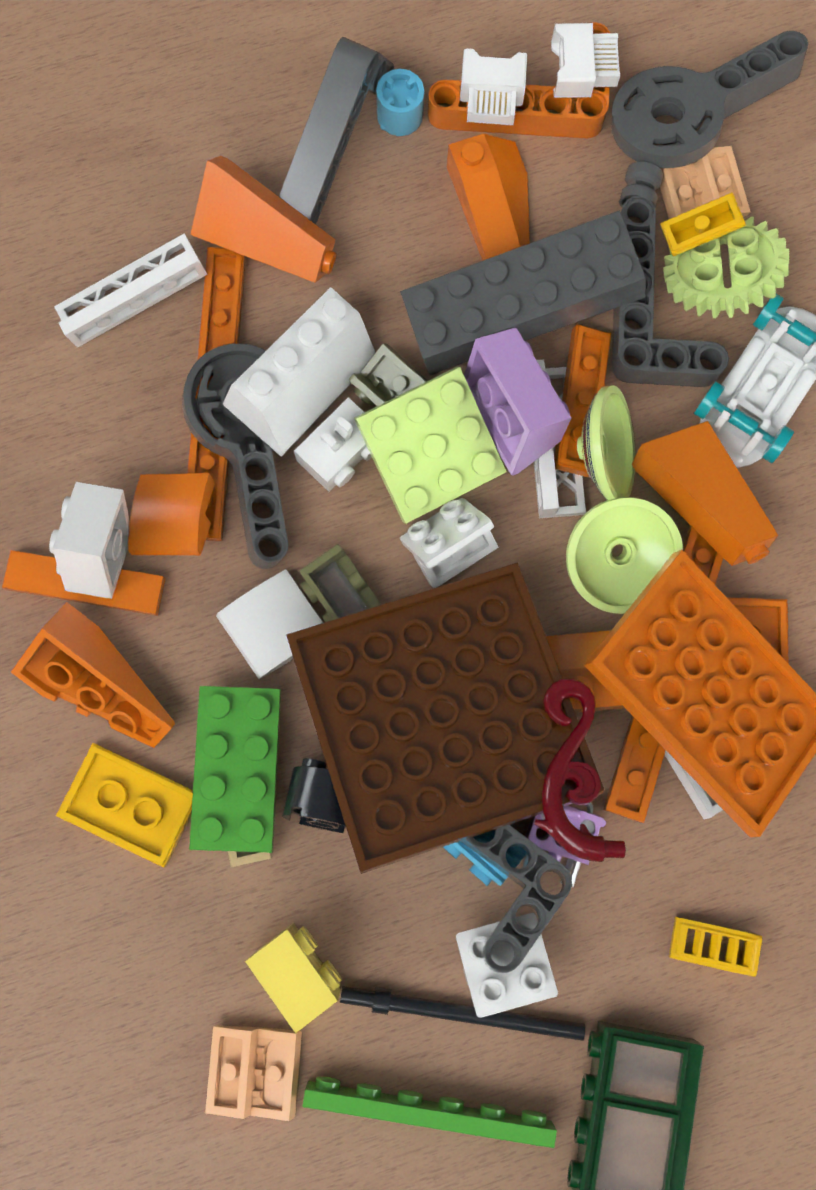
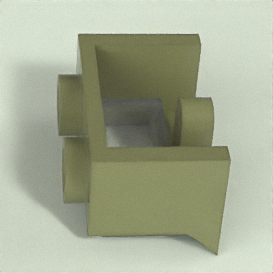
[299,544,382,622]

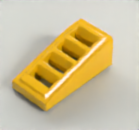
[668,917,762,977]

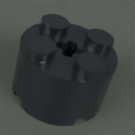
[282,758,346,833]

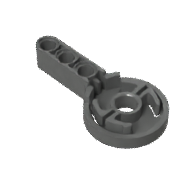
[611,31,808,168]
[182,343,288,569]

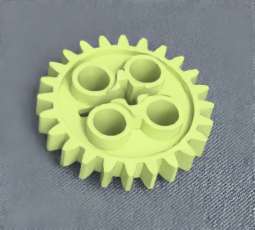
[663,216,789,318]

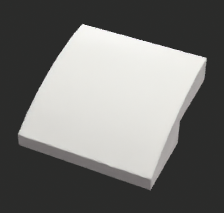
[216,569,323,680]

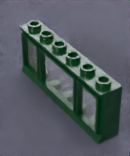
[567,1021,704,1190]

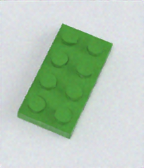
[189,686,281,853]

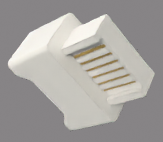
[551,23,620,98]
[460,49,527,125]

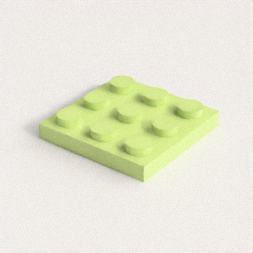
[354,367,507,524]

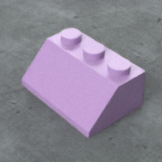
[464,328,571,476]

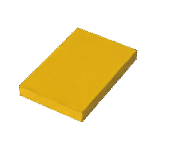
[56,743,193,868]

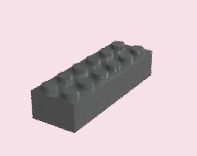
[400,210,646,375]

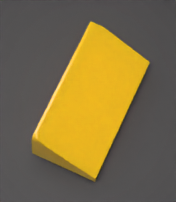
[660,192,746,257]

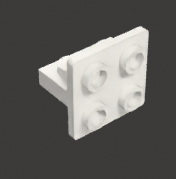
[400,498,499,588]
[456,913,558,1018]

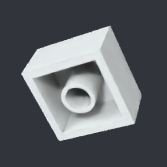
[49,482,130,599]

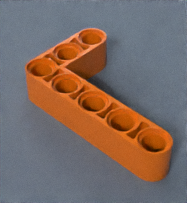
[427,22,610,139]

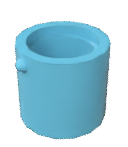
[376,69,424,136]

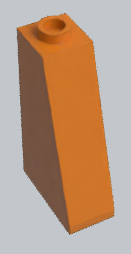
[190,155,337,283]
[632,421,779,566]

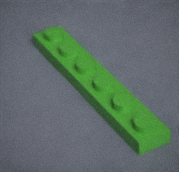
[302,1077,557,1148]

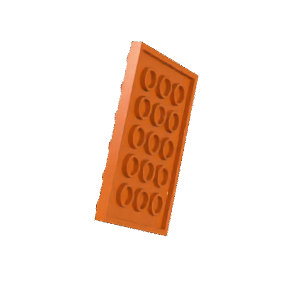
[584,550,816,837]

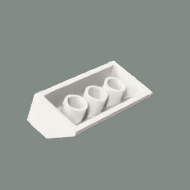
[223,287,376,457]

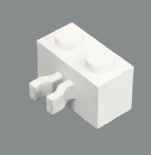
[294,397,372,492]

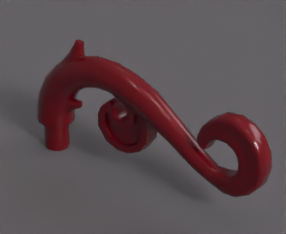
[534,678,626,862]

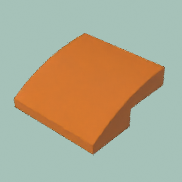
[128,473,215,556]

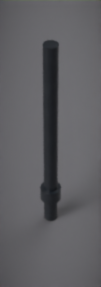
[340,986,585,1041]

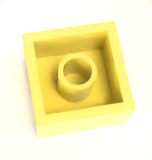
[245,923,342,1033]

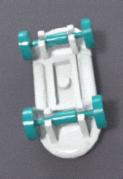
[693,293,816,468]

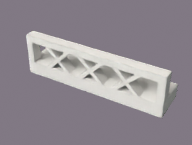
[54,233,208,347]
[534,359,586,518]

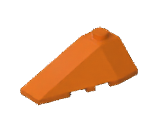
[447,133,530,261]
[11,602,175,748]

